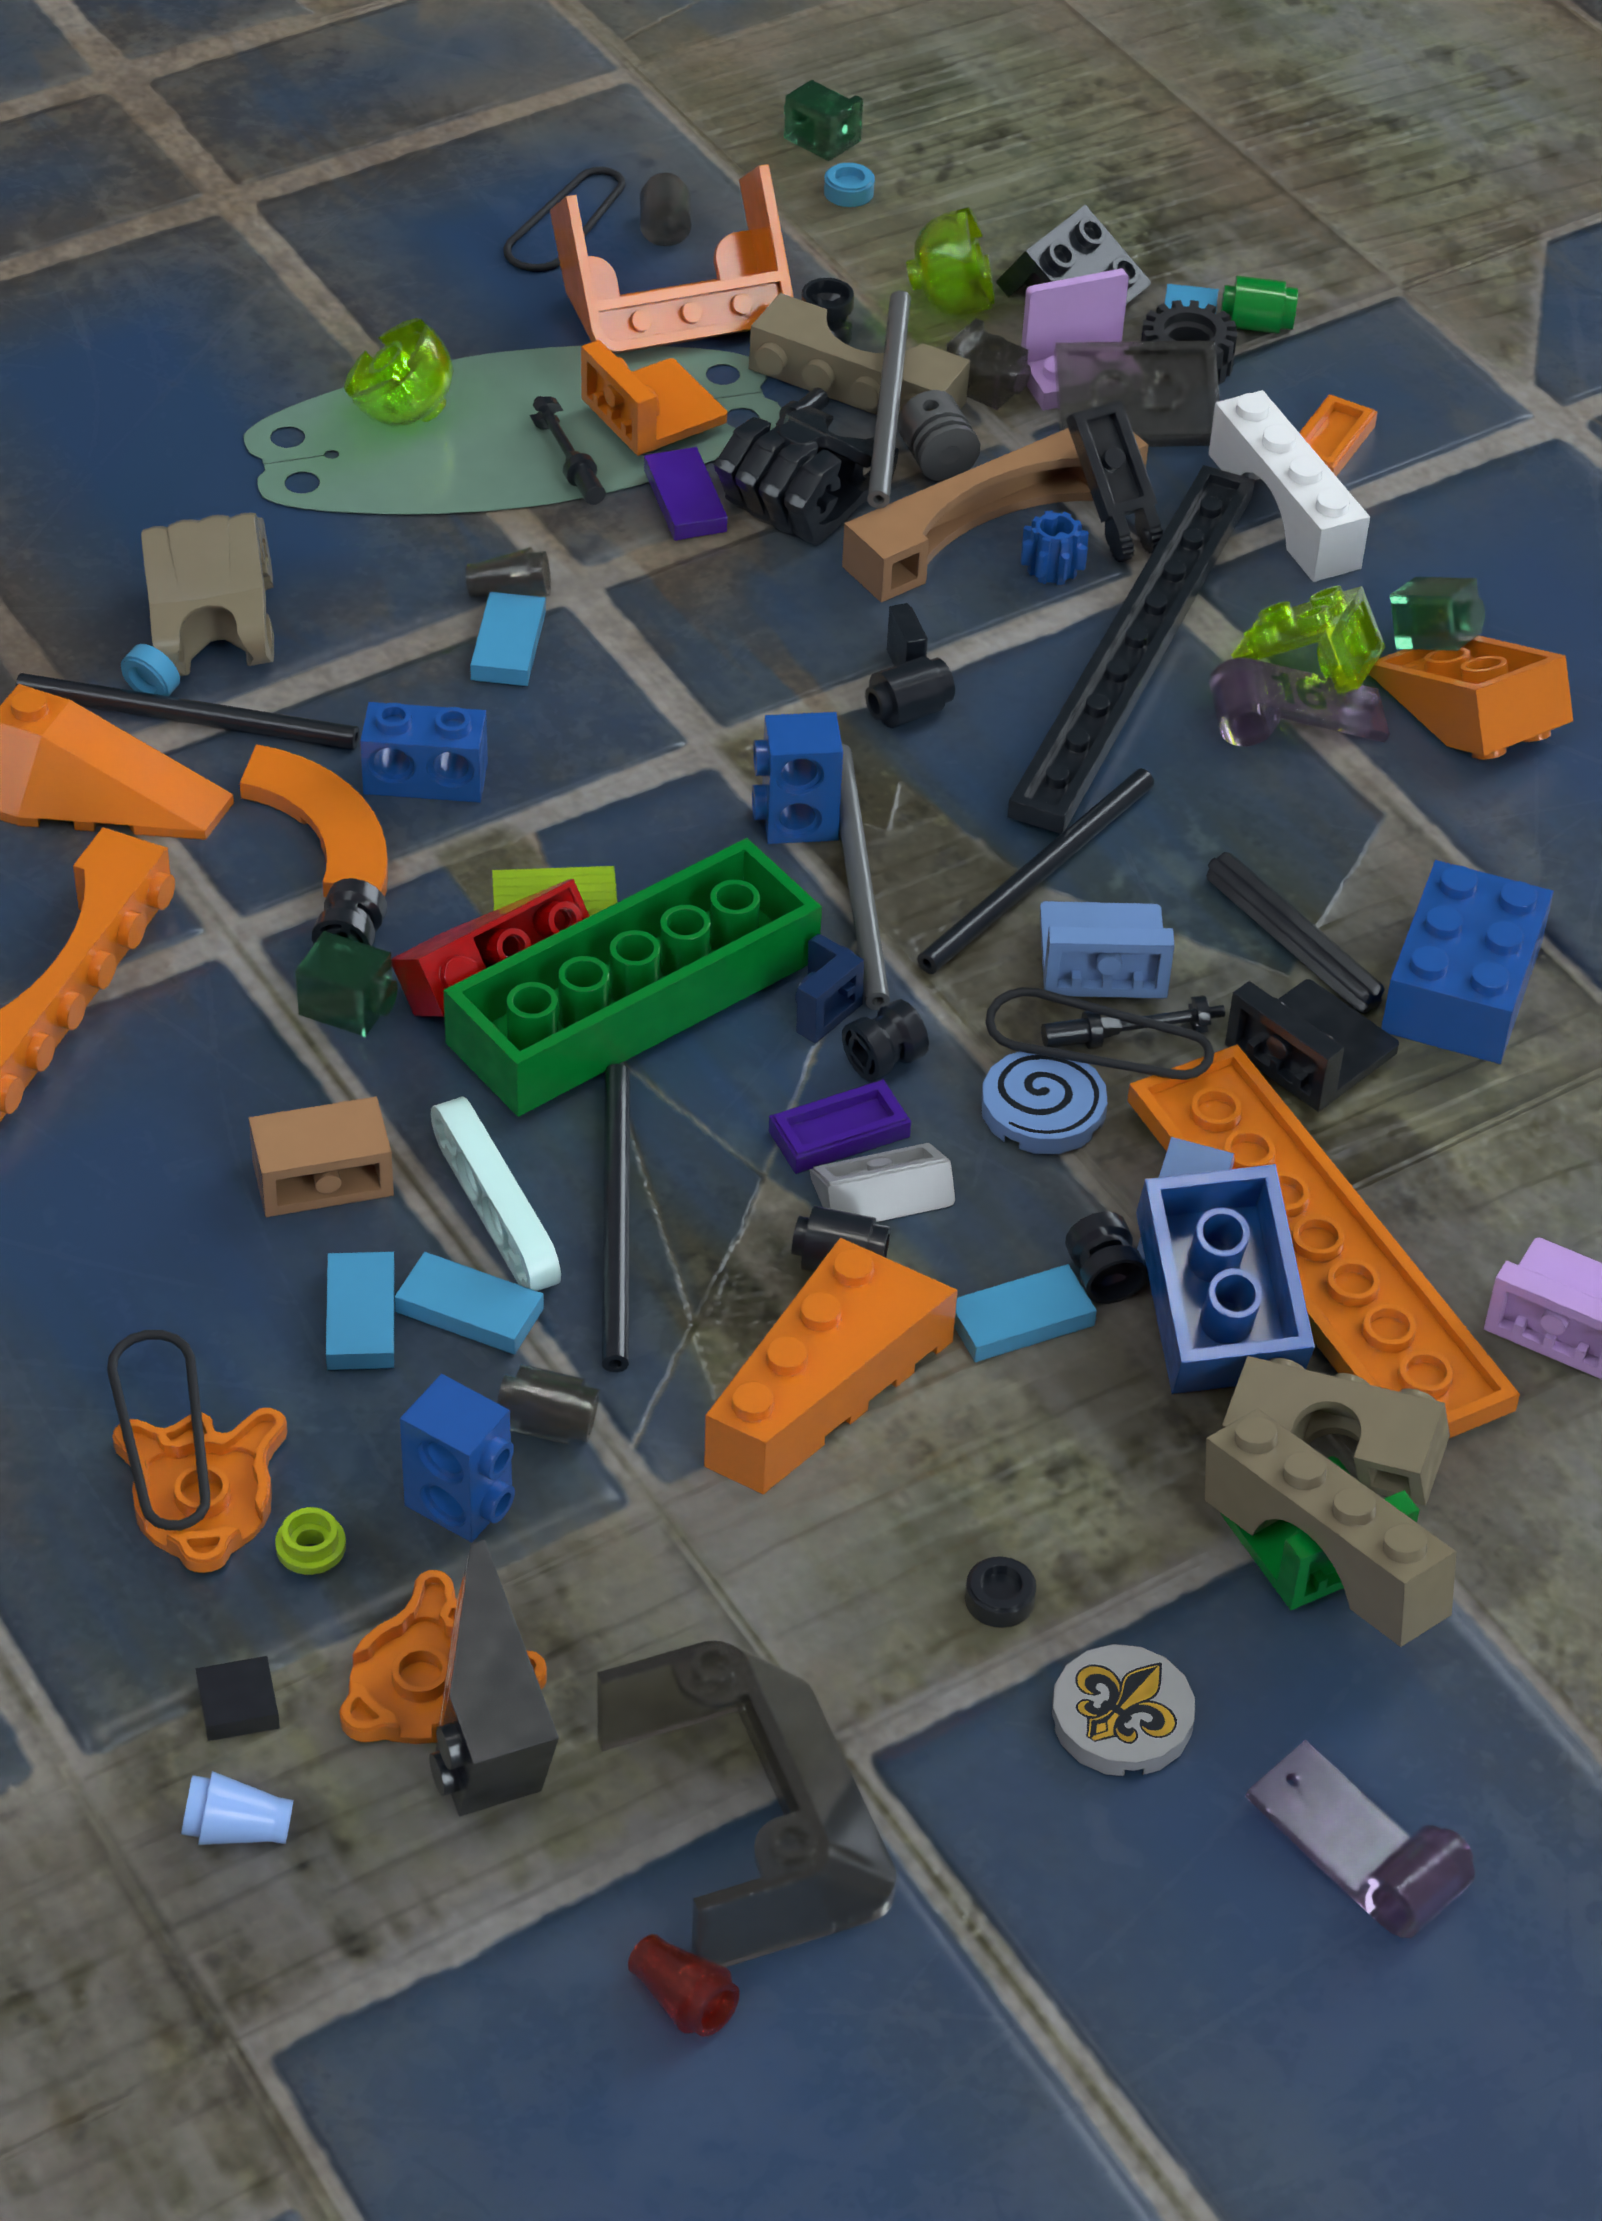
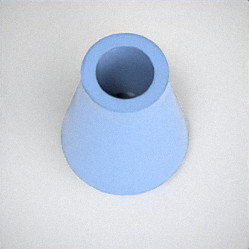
[181,1771,294,1845]

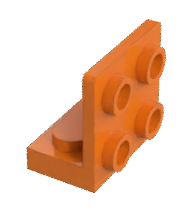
[581,340,728,456]

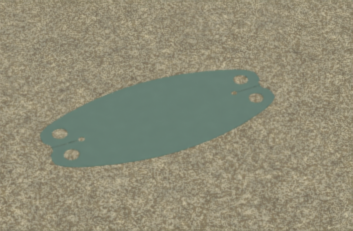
[244,346,781,515]

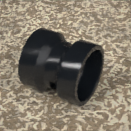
[801,278,854,345]
[311,878,387,965]
[842,999,929,1081]
[1065,1211,1148,1304]

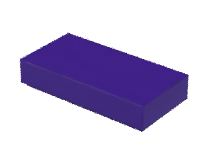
[644,447,728,541]
[768,1079,911,1174]

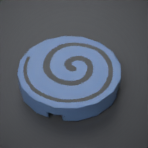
[981,1051,1108,1154]

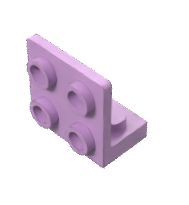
[1019,269,1142,411]
[1484,1238,1602,1380]

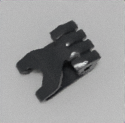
[714,406,899,545]

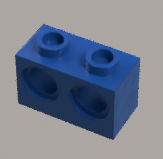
[360,702,488,803]
[752,712,843,844]
[400,1373,515,1543]

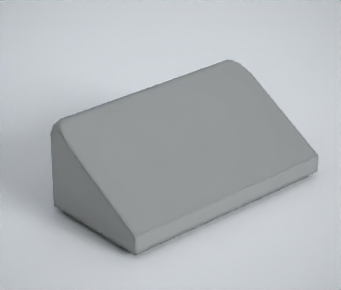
[810,1143,955,1222]

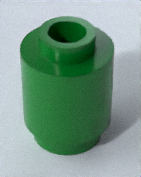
[1221,275,1298,334]

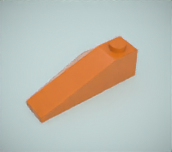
[0,684,234,840]

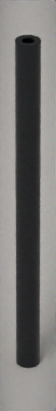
[16,673,359,749]
[917,768,1154,974]
[602,1064,630,1372]

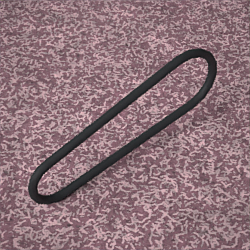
[503,167,626,272]
[985,987,1214,1080]
[107,1330,210,1531]

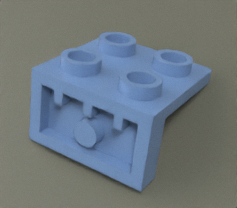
[1040,901,1174,998]

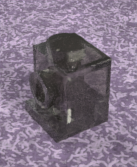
[946,318,1031,410]

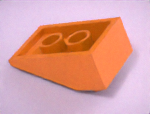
[1367,630,1573,759]

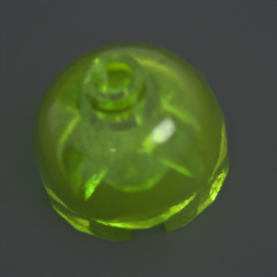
[906,207,995,315]
[344,318,454,427]

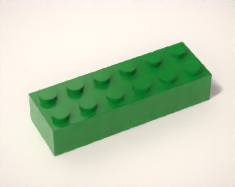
[443,838,822,1117]

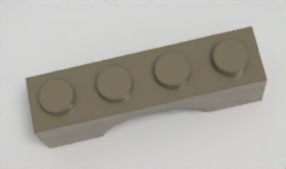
[749,293,971,415]
[1205,1408,1457,1647]

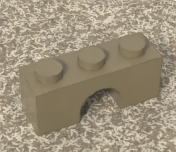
[1222,1356,1450,1506]

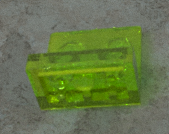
[1231,586,1386,694]

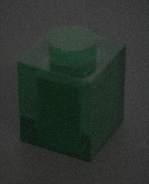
[1390,577,1485,651]
[295,931,398,1037]

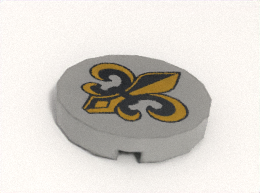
[1052,1644,1195,1776]

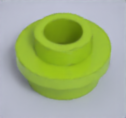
[275,1507,346,1575]

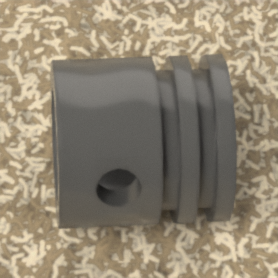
[897,390,981,482]

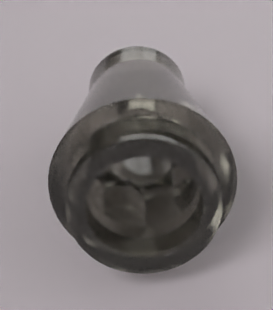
[466,547,551,597]

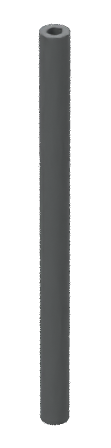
[867,290,911,508]
[839,744,890,1010]

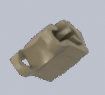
[141,513,274,676]

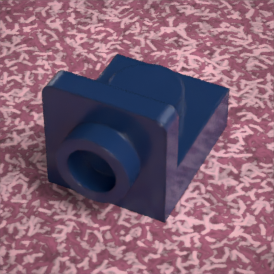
[795,934,864,1044]

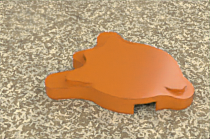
[112,1408,287,1573]
[339,1570,547,1744]

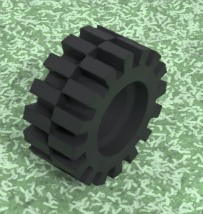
[1139,300,1238,391]

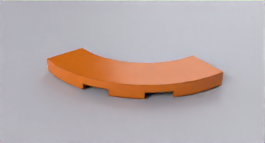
[240,744,388,897]

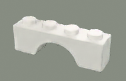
[1209,390,1370,582]

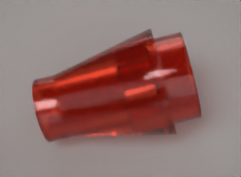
[628,1934,740,2037]

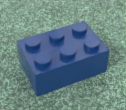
[1381,860,1554,1064]
[1136,1164,1315,1394]

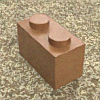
[249,1096,394,1217]

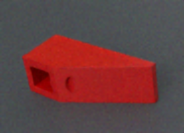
[389,879,590,1016]

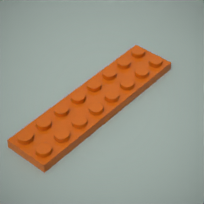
[1127,1044,1520,1438]

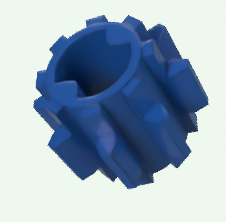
[1020,510,1089,585]

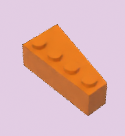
[704,1238,958,1495]

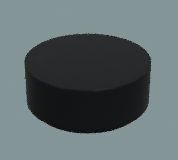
[965,1557,1036,1628]

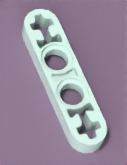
[431,1096,561,1291]

